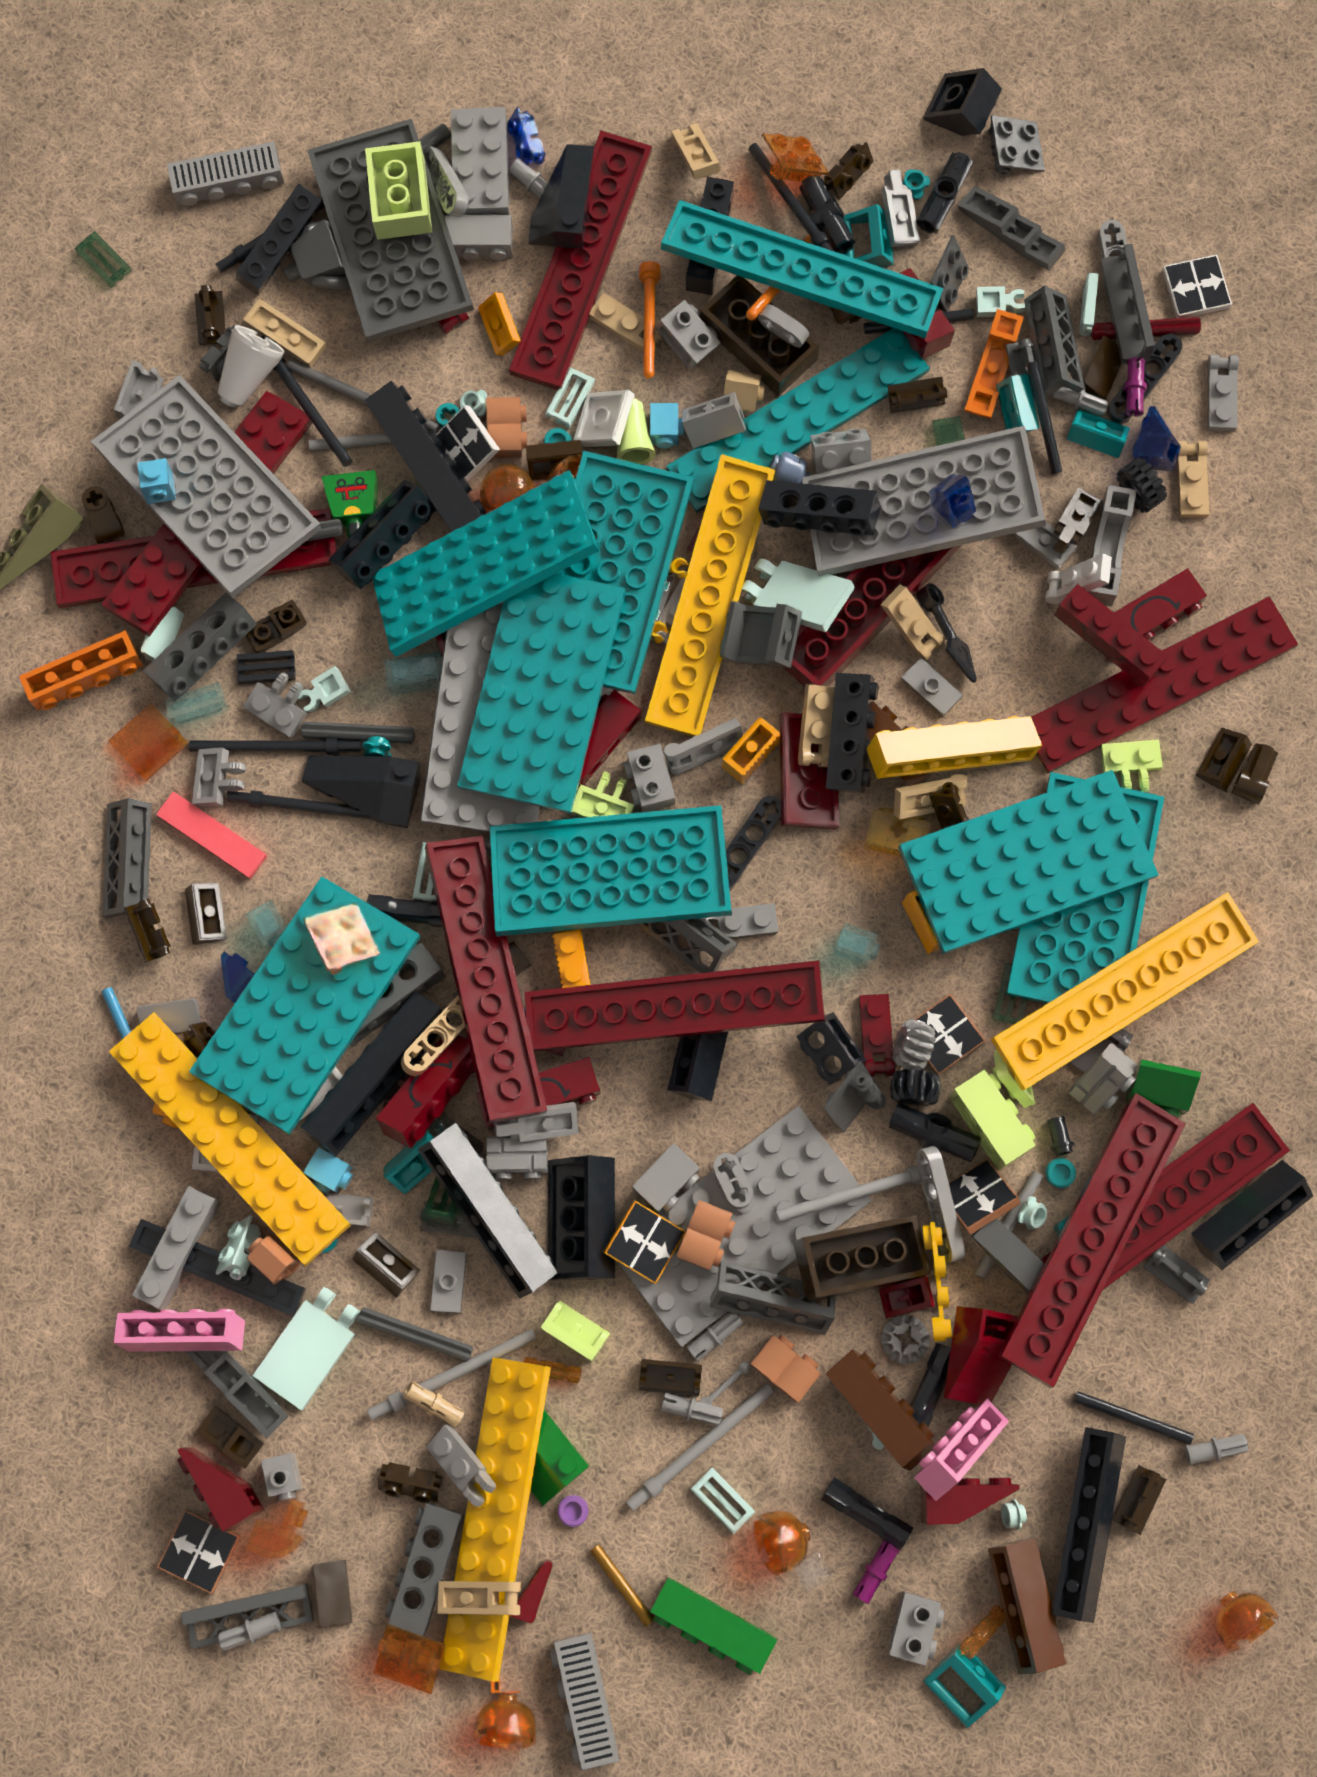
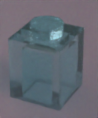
[245,900,287,949]
[834,923,880,967]

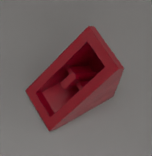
[879,1276,935,1319]

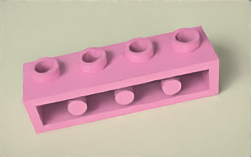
[114,1309,245,1352]
[914,1399,1009,1501]

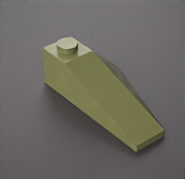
[0,484,83,589]

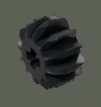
[890,1069,941,1106]

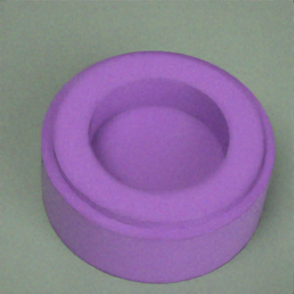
[558,1495,589,1527]

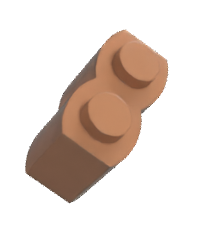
[487,397,527,458]
[676,1200,736,1271]
[247,1233,302,1284]
[749,1335,821,1403]

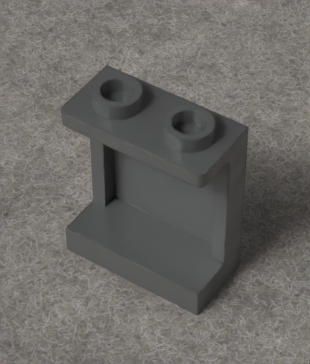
[720,601,802,668]

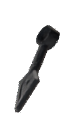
[916,583,977,683]

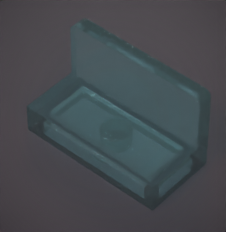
[165,682,229,728]

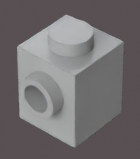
[261,1453,303,1501]

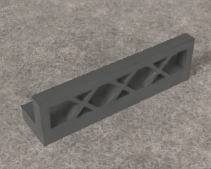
[1100,244,1155,364]
[1024,285,1085,396]
[102,798,152,917]
[636,918,738,973]
[710,1261,836,1335]
[181,1584,314,1649]

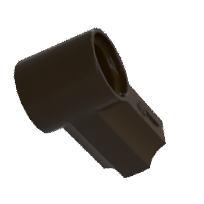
[1231,743,1278,805]

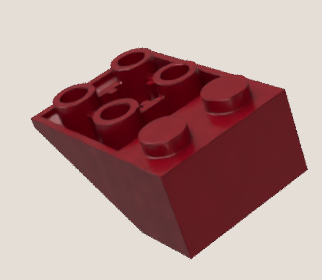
[944,1306,1018,1405]
[177,1447,265,1532]
[920,1477,1020,1525]

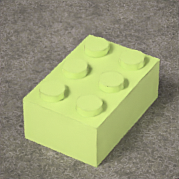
[365,141,432,240]
[949,1069,1036,1171]

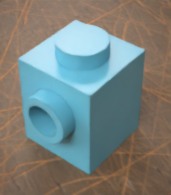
[650,403,684,449]
[138,458,176,504]
[303,1147,353,1194]

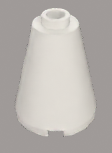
[218,325,284,408]

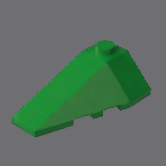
[530,1409,590,1506]

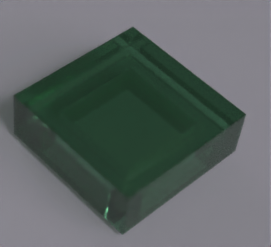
[932,416,965,446]

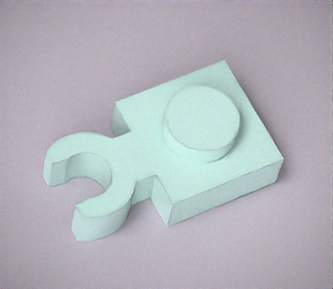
[976,286,1025,317]
[298,666,351,713]

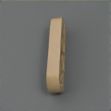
[401,996,465,1076]

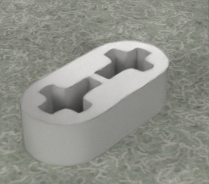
[758,305,810,347]
[713,1153,753,1209]

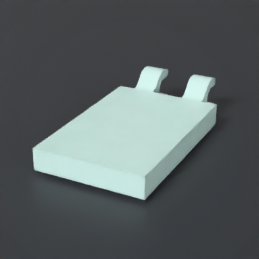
[741,558,855,632]
[253,1287,360,1411]

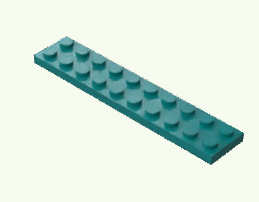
[660,200,943,338]
[666,328,930,514]

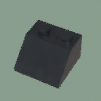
[923,68,1002,136]

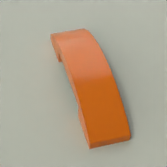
[964,309,1024,419]

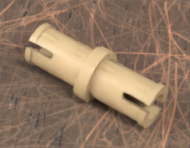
[402,1381,464,1427]

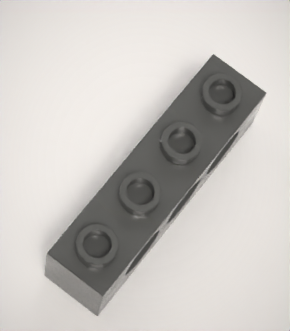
[143,593,257,702]
[350,943,446,1047]
[385,1503,464,1638]

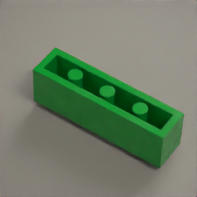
[650,1576,778,1675]

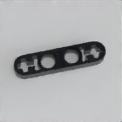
[1107,334,1182,424]
[726,796,781,891]

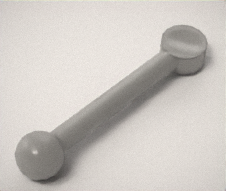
[700,1362,750,1405]

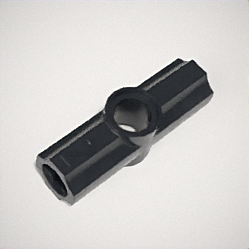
[917,152,973,234]
[799,175,856,254]
[889,1103,981,1163]

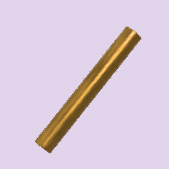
[590,1544,654,1627]

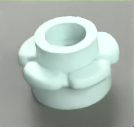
[1001,1499,1027,1530]

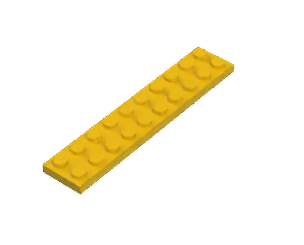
[644,454,775,737]
[990,892,1259,1090]
[109,1012,351,1267]
[439,1357,551,1682]

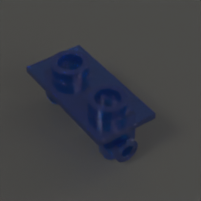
[507,107,546,166]

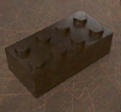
[700,275,819,397]
[793,1215,931,1302]

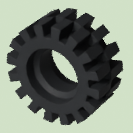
[1116,458,1167,513]

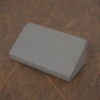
[137,998,201,1034]

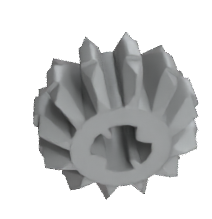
[892,1019,936,1070]

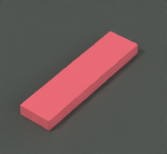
[156,791,267,880]

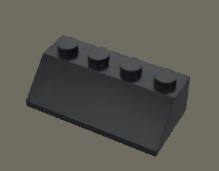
[548,1155,615,1280]

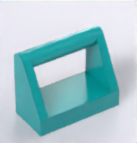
[843,204,894,267]
[923,1641,1006,1728]

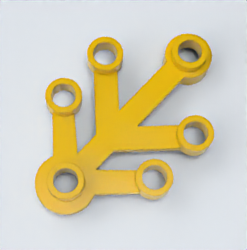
[923,1222,952,1342]

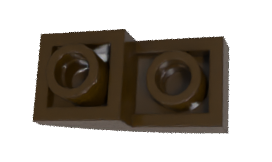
[245,599,307,653]

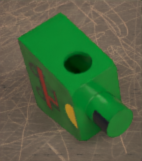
[322,470,379,538]

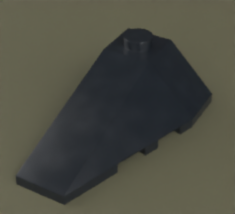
[528,144,594,249]
[302,755,421,828]

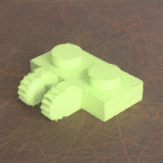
[1100,740,1163,792]
[572,771,634,818]
[993,1050,1035,1108]

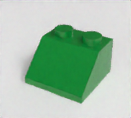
[1125,1059,1201,1118]

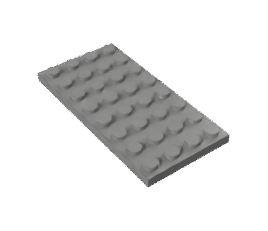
[91,375,322,598]
[802,426,1046,576]
[420,603,539,833]
[618,1106,872,1348]

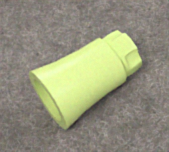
[617,398,656,464]

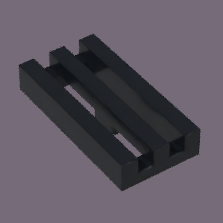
[236,650,296,685]

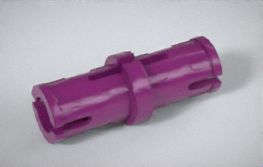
[1124,357,1147,417]
[852,1540,900,1604]

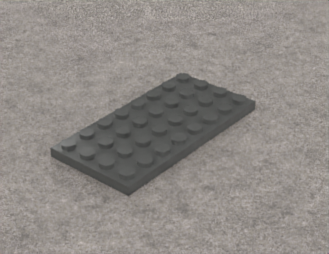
[307,119,474,342]

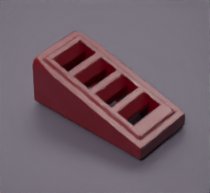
[509,1559,553,1624]

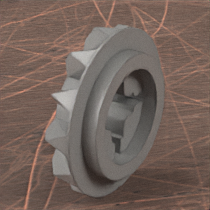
[881,1315,930,1364]

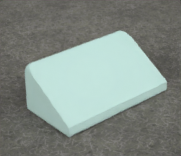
[140,606,184,661]

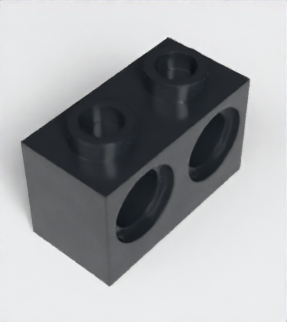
[796,1012,867,1085]

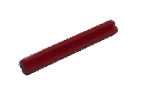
[1091,317,1201,340]

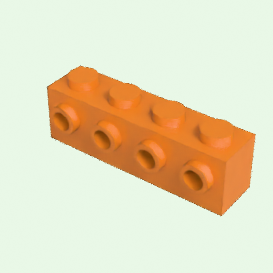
[19,630,143,711]

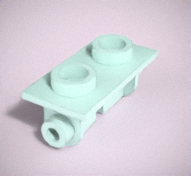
[215,1215,261,1280]

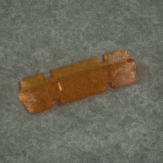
[524,1357,582,1384]
[959,1605,1005,1659]

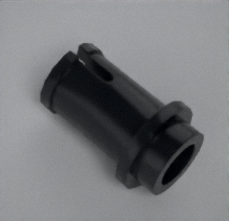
[1047,1116,1075,1156]

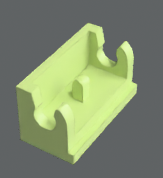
[541,1301,610,1362]

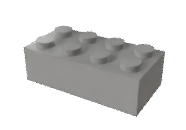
[451,107,510,215]

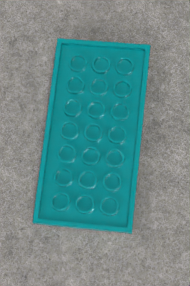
[558,451,694,695]
[372,470,599,657]
[457,573,626,814]
[898,770,1159,955]
[1006,772,1164,1004]
[490,805,732,936]
[189,876,421,1135]

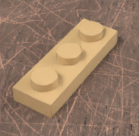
[243,298,327,368]

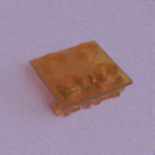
[762,133,829,182]
[108,703,189,781]
[303,903,380,975]
[374,1624,445,1694]

